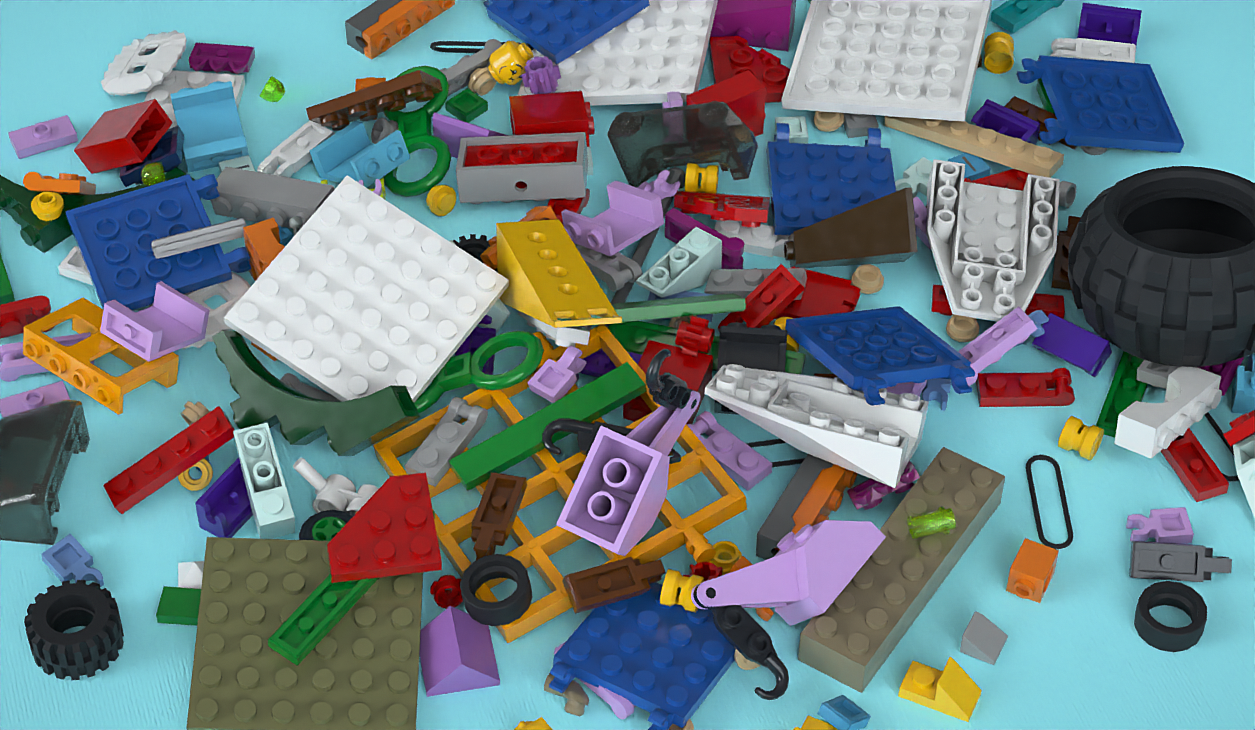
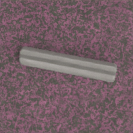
[151,218,247,259]

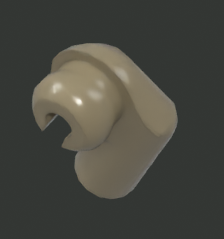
[544,673,589,717]

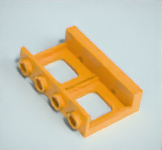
[23,298,179,415]

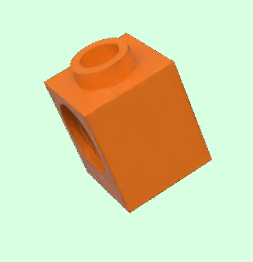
[1006,538,1059,603]

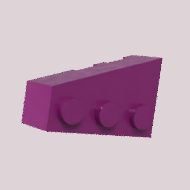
[710,0,796,52]

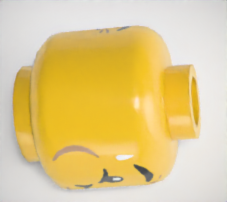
[488,41,534,85]

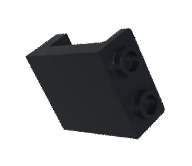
[714,322,788,415]

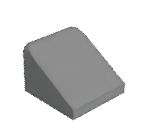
[960,611,1008,665]

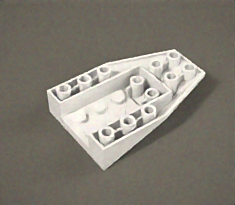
[926,159,1060,322]
[704,364,929,488]

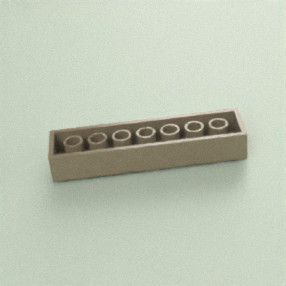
[798,447,1005,693]

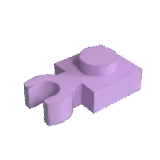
[1126,507,1194,544]

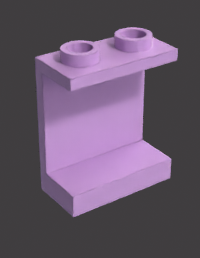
[561,180,664,256]
[100,281,210,362]

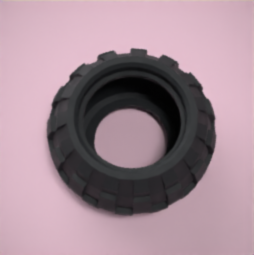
[1068,166,1255,367]

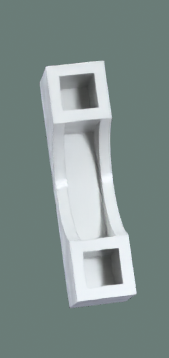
[1114,366,1222,458]

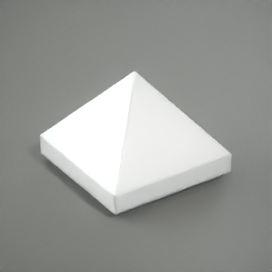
[178,561,204,589]

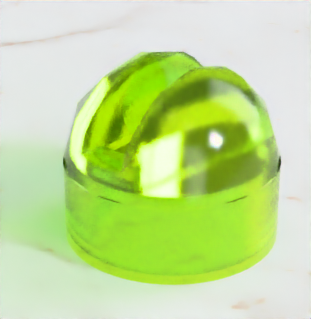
[259,76,285,103]
[141,162,165,186]

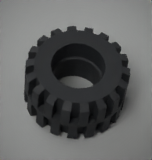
[24,580,124,680]

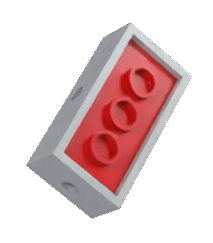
[456,132,588,204]

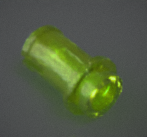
[907,506,956,540]

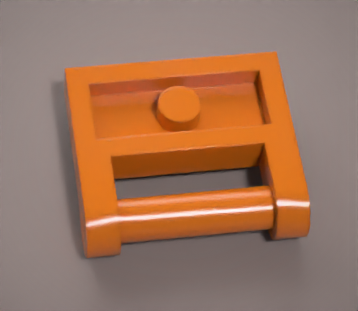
[23,172,96,196]

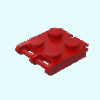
[774,266,861,319]

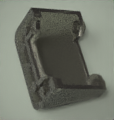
[607,101,758,188]
[0,400,90,545]

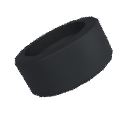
[460,554,533,626]
[1134,581,1207,652]

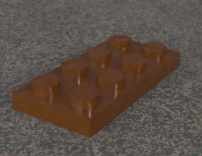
[306,70,443,131]

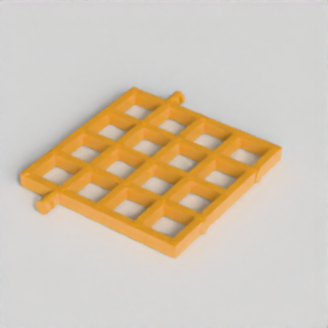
[373,324,747,643]

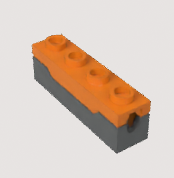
[345,0,455,60]
[756,454,858,560]

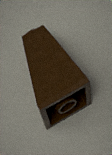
[784,188,918,268]

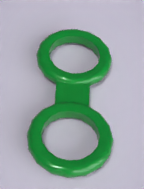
[383,66,452,197]
[414,331,544,413]

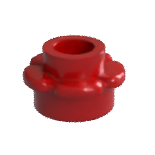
[430,575,463,609]

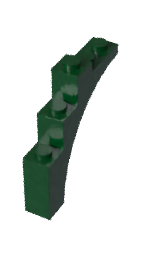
[0,167,201,253]
[212,330,420,456]

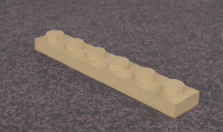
[885,116,1064,178]

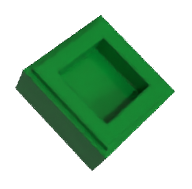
[445,88,488,123]

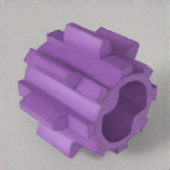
[522,56,561,94]

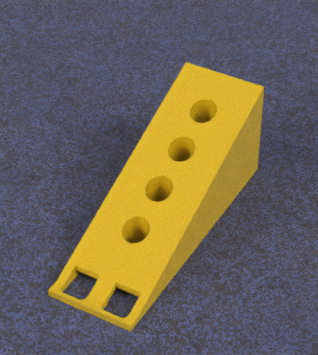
[496,219,622,328]

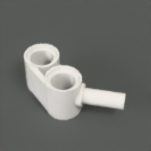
[293,457,379,516]

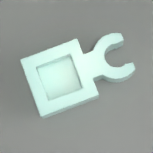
[895,157,933,198]

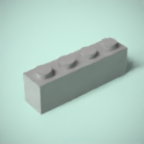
[210,167,335,229]

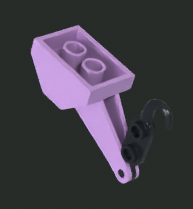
[556,349,700,556]
[691,520,886,700]

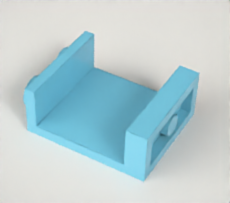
[170,81,249,173]
[310,121,410,188]

